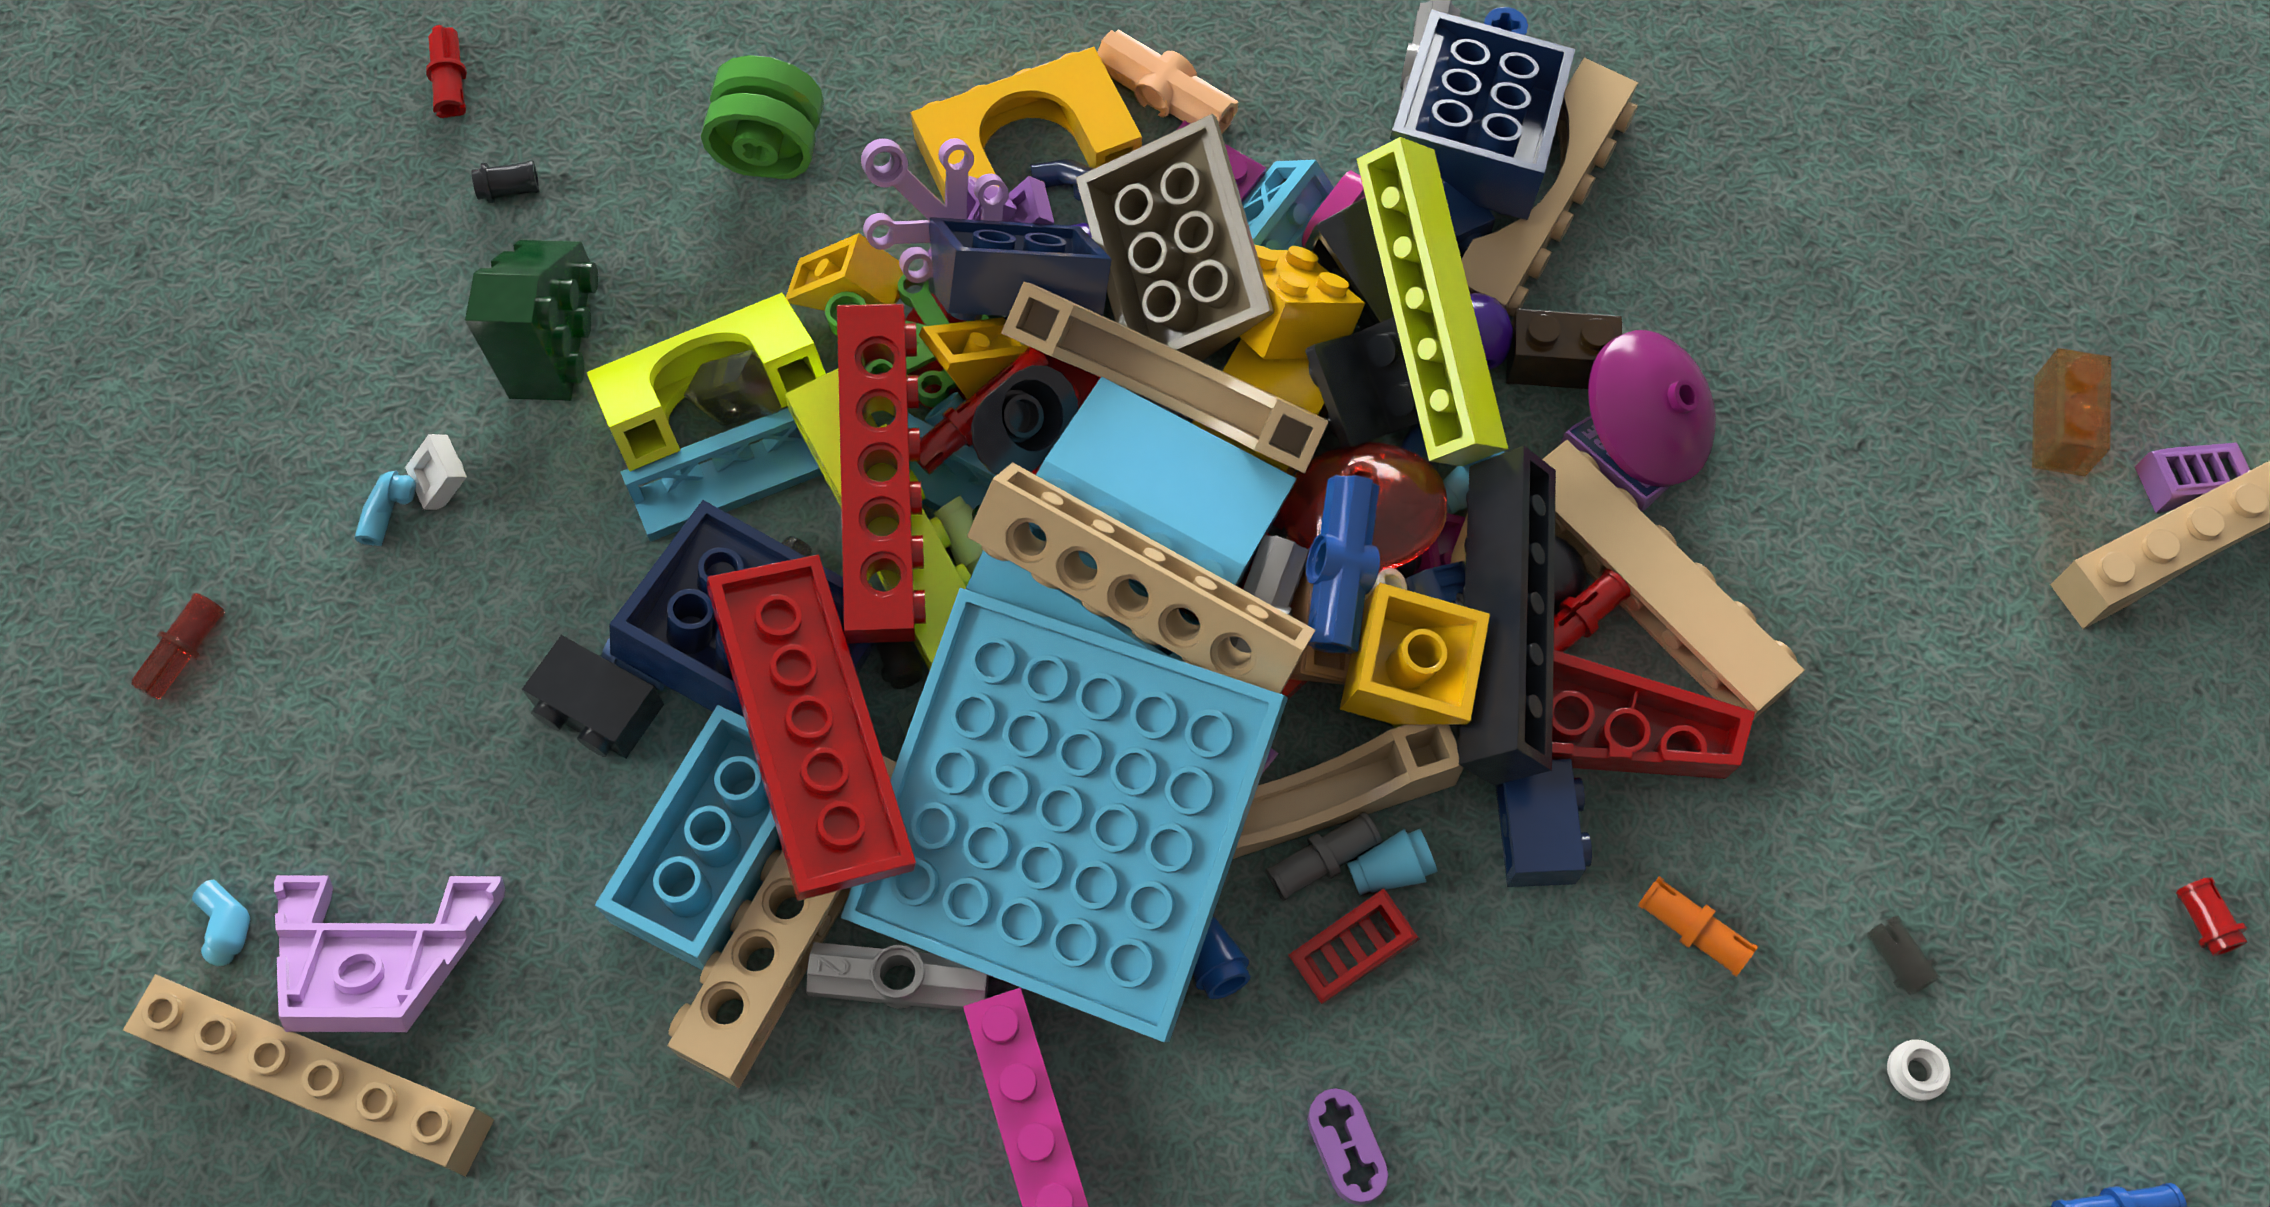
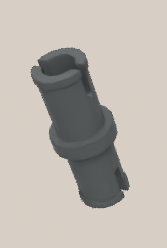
[1265,812,1383,901]

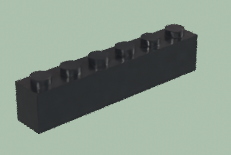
[1457,446,1556,785]

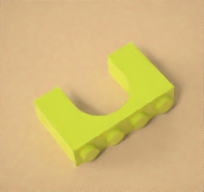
[586,293,826,471]

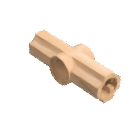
[1097,30,1238,134]

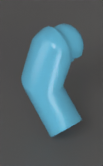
[354,471,416,546]
[192,880,250,966]

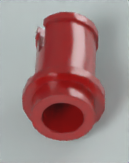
[2176,877,2247,956]

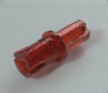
[131,593,226,699]

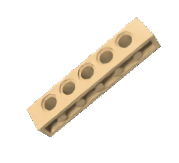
[967,462,1315,694]
[667,755,897,1088]
[123,974,494,1177]

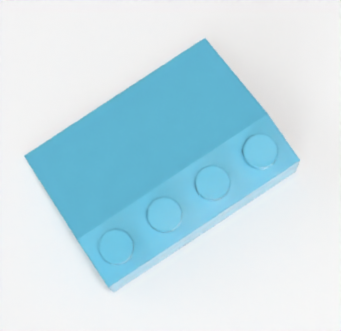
[1029,377,1297,613]

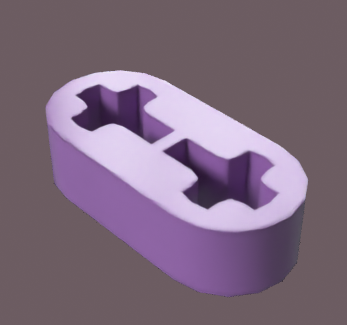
[1307,1088,1388,1205]

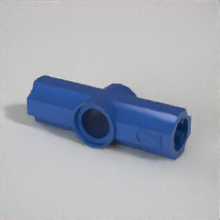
[1306,475,1380,654]

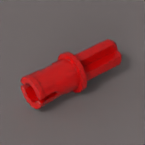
[426,25,467,118]

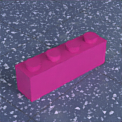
[963,988,1089,1207]

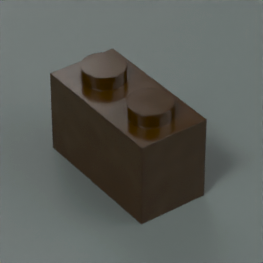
[1506,309,1622,389]

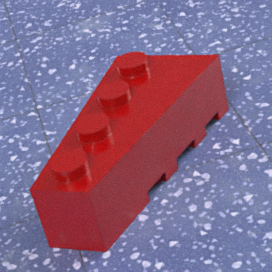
[1552,650,1755,779]

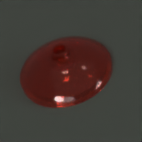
[1282,442,1448,572]

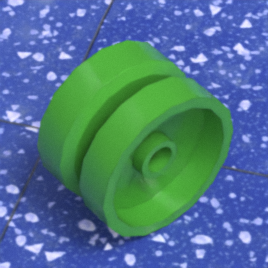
[701,55,824,179]

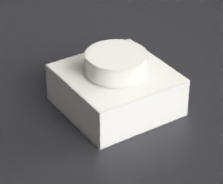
[405,434,467,510]

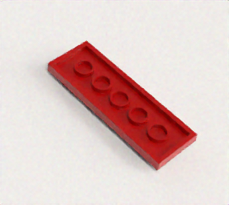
[707,554,916,901]

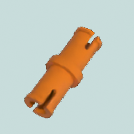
[1638,876,1759,977]

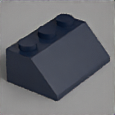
[929,217,1112,321]

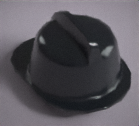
[971,366,1078,475]

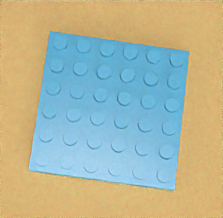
[841,588,1288,1043]

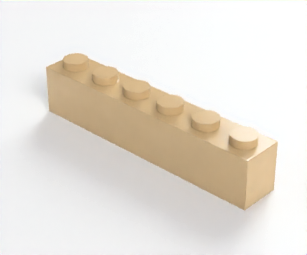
[1542,440,1805,720]

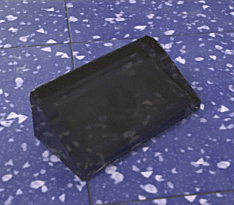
[684,350,781,426]

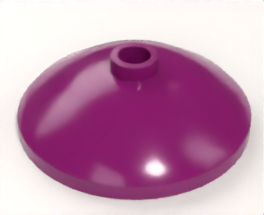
[1588,330,1716,487]

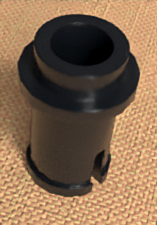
[471,160,540,203]

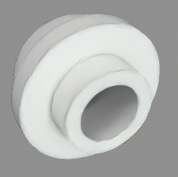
[1887,1040,1950,1101]

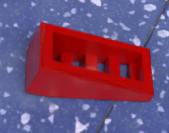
[1289,889,1420,1004]

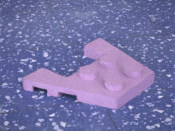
[274,875,505,1032]

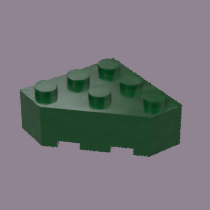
[465,240,598,401]

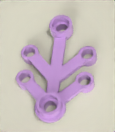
[861,138,1009,283]

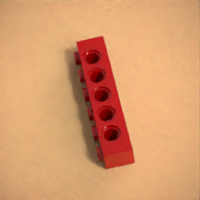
[837,304,926,644]

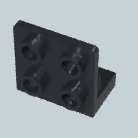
[1305,317,1419,450]

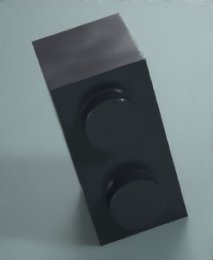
[522,635,664,759]

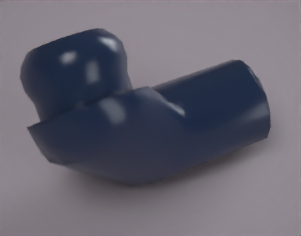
[1030,159,1094,201]

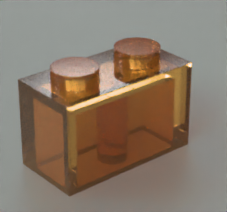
[2032,348,2111,476]

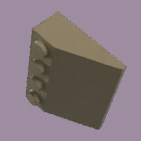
[1076,114,1274,362]

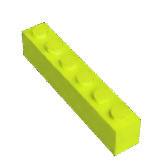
[1357,137,1508,466]
[785,368,971,671]

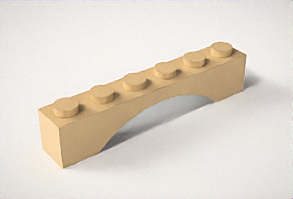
[1461,58,1638,317]
[1001,282,1328,473]
[2050,461,2270,629]
[1233,724,1463,859]

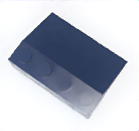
[1390,9,1575,220]
[609,500,876,717]

